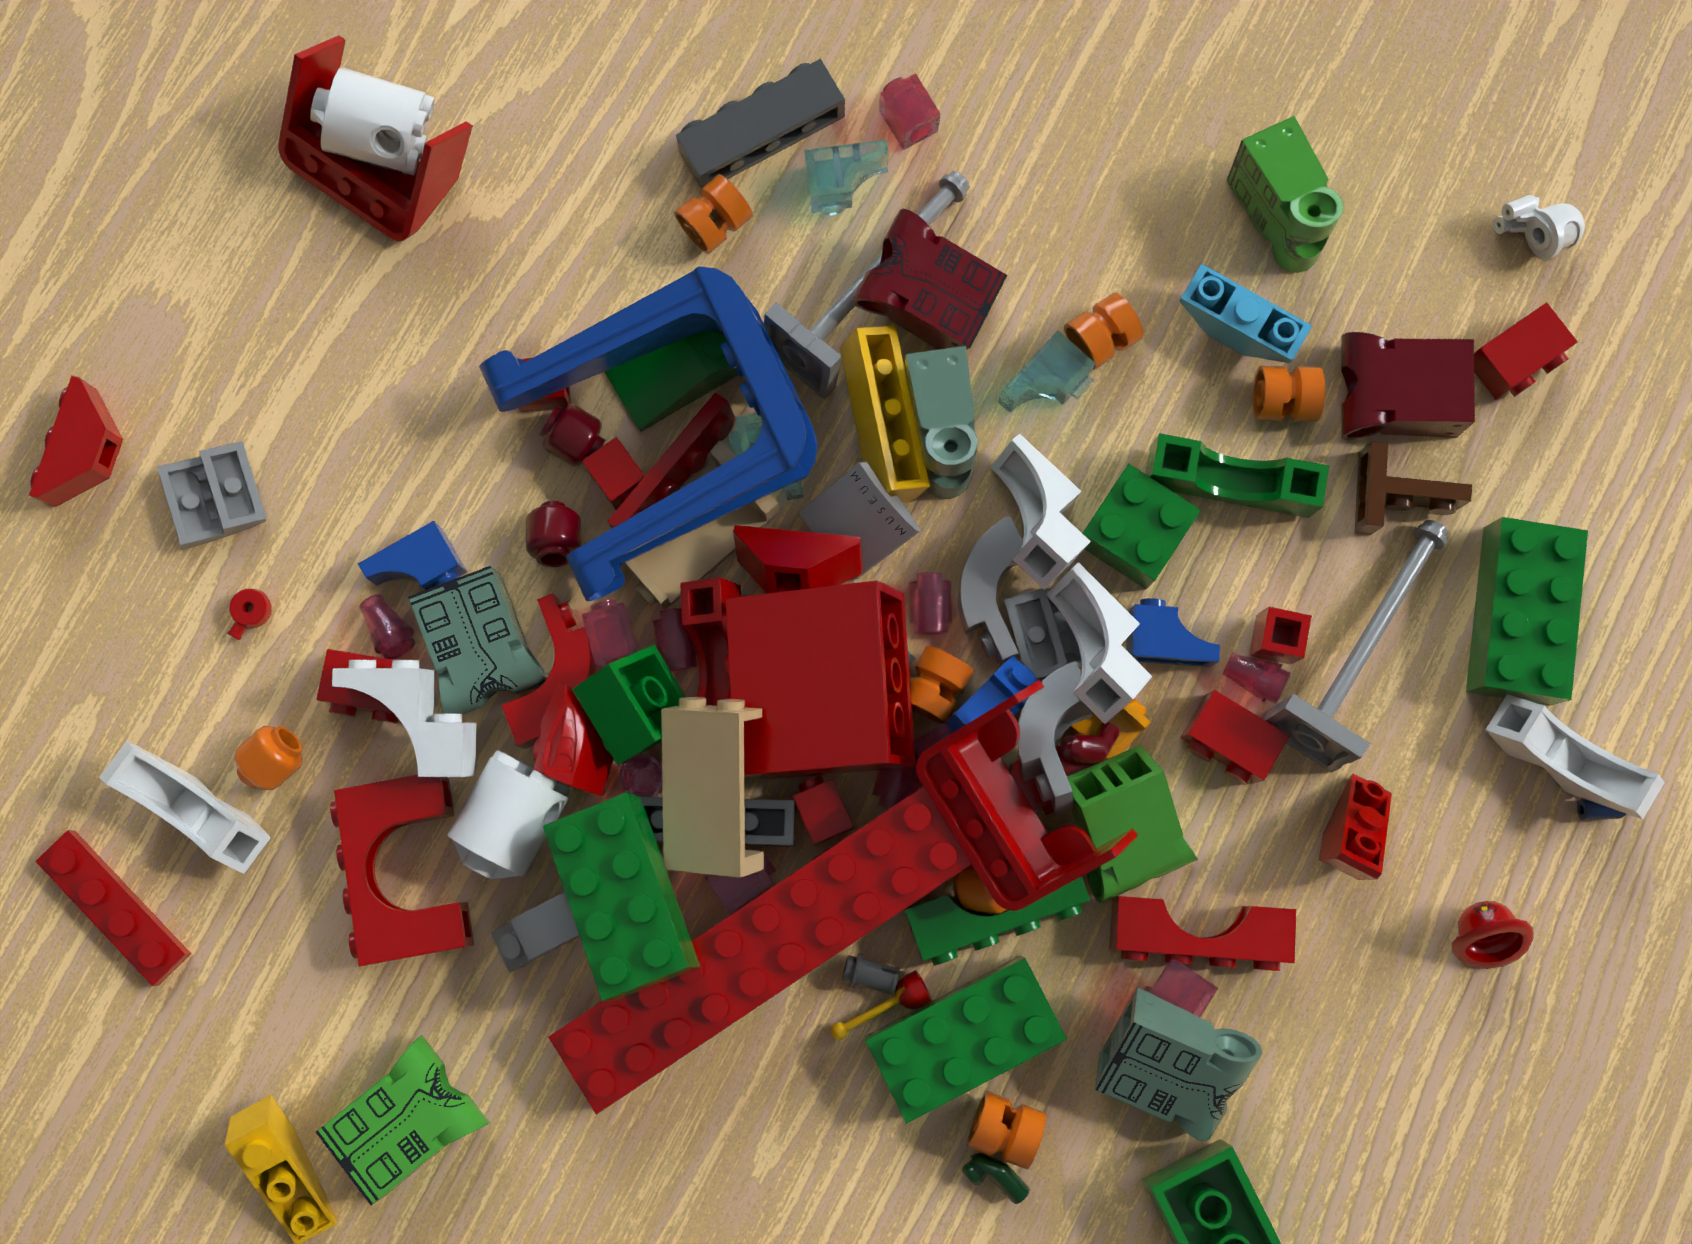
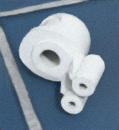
[1493,195,1585,261]

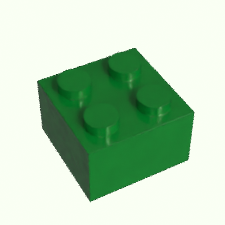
[1082,463,1201,589]
[572,645,686,765]

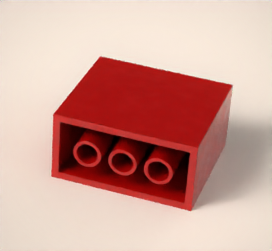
[722,580,916,780]

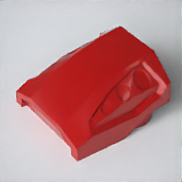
[532,682,614,796]

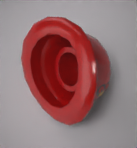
[1452,901,1534,969]

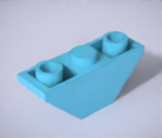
[1179,263,1312,363]

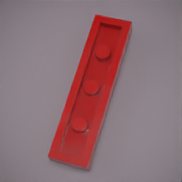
[607,392,737,528]
[35,830,191,986]

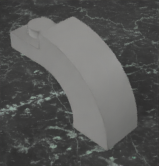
[958,515,1023,665]
[1018,661,1092,815]
[491,892,580,973]

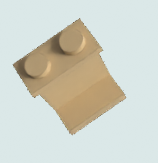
[620,440,780,610]
[661,697,764,878]

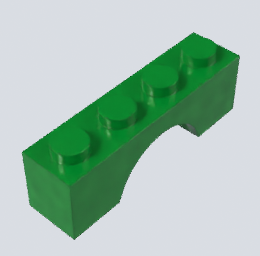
[1145,433,1329,518]
[904,877,1090,966]

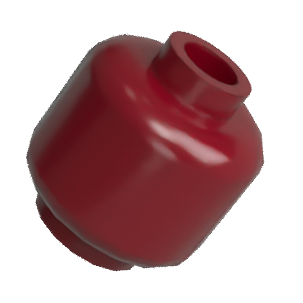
[539,403,606,466]
[526,501,581,567]

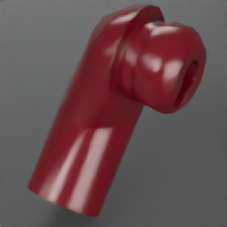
[1060,722,1120,765]

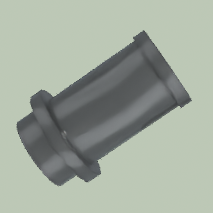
[842,953,900,996]

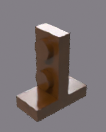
[1354,441,1472,535]

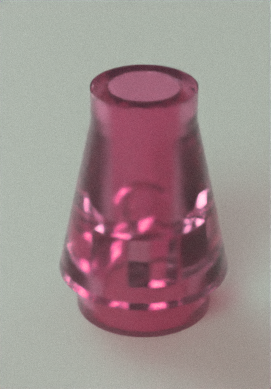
[359,594,415,659]
[1222,652,1291,704]

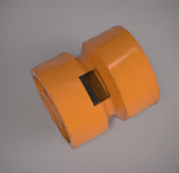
[674,174,753,254]
[1064,293,1144,370]
[1253,366,1325,422]
[910,645,975,725]
[967,1090,1047,1170]

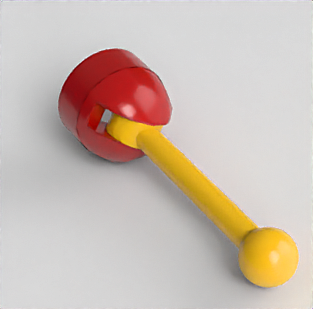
[830,970,933,1040]

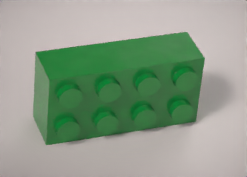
[1466,517,1588,706]
[543,792,700,1001]
[864,956,1067,1124]
[1142,1139,1281,1244]

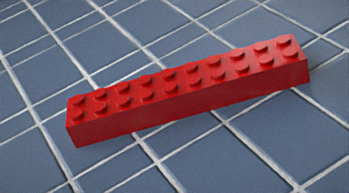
[548,786,971,1115]

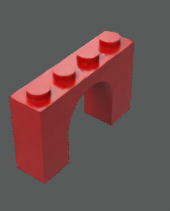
[330,775,474,967]

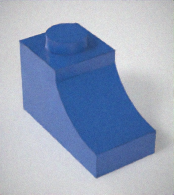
[358,521,467,590]
[1126,598,1220,667]
[945,656,1038,732]

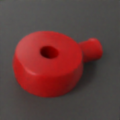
[227,589,272,640]

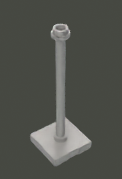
[764,171,970,399]
[1262,520,1448,773]

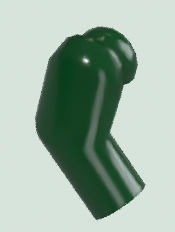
[962,1152,1030,1204]

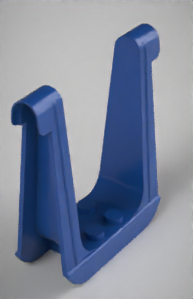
[479,266,818,601]

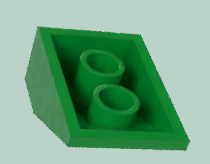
[604,330,738,432]

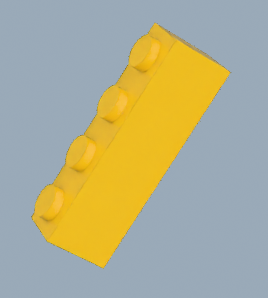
[839,326,930,503]

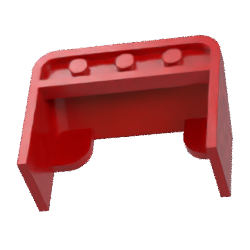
[278,35,473,241]
[916,680,1138,911]

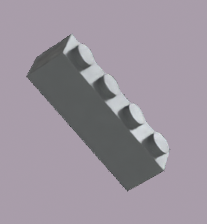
[676,58,845,189]
[641,797,795,847]

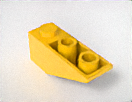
[224,1095,337,1244]

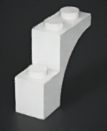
[990,434,1091,590]
[1046,562,1152,724]
[332,660,476,777]
[1486,694,1665,819]
[99,741,271,874]

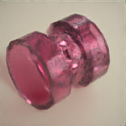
[620,754,663,797]

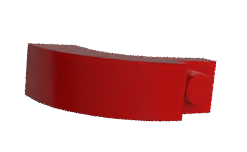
[502,593,596,749]

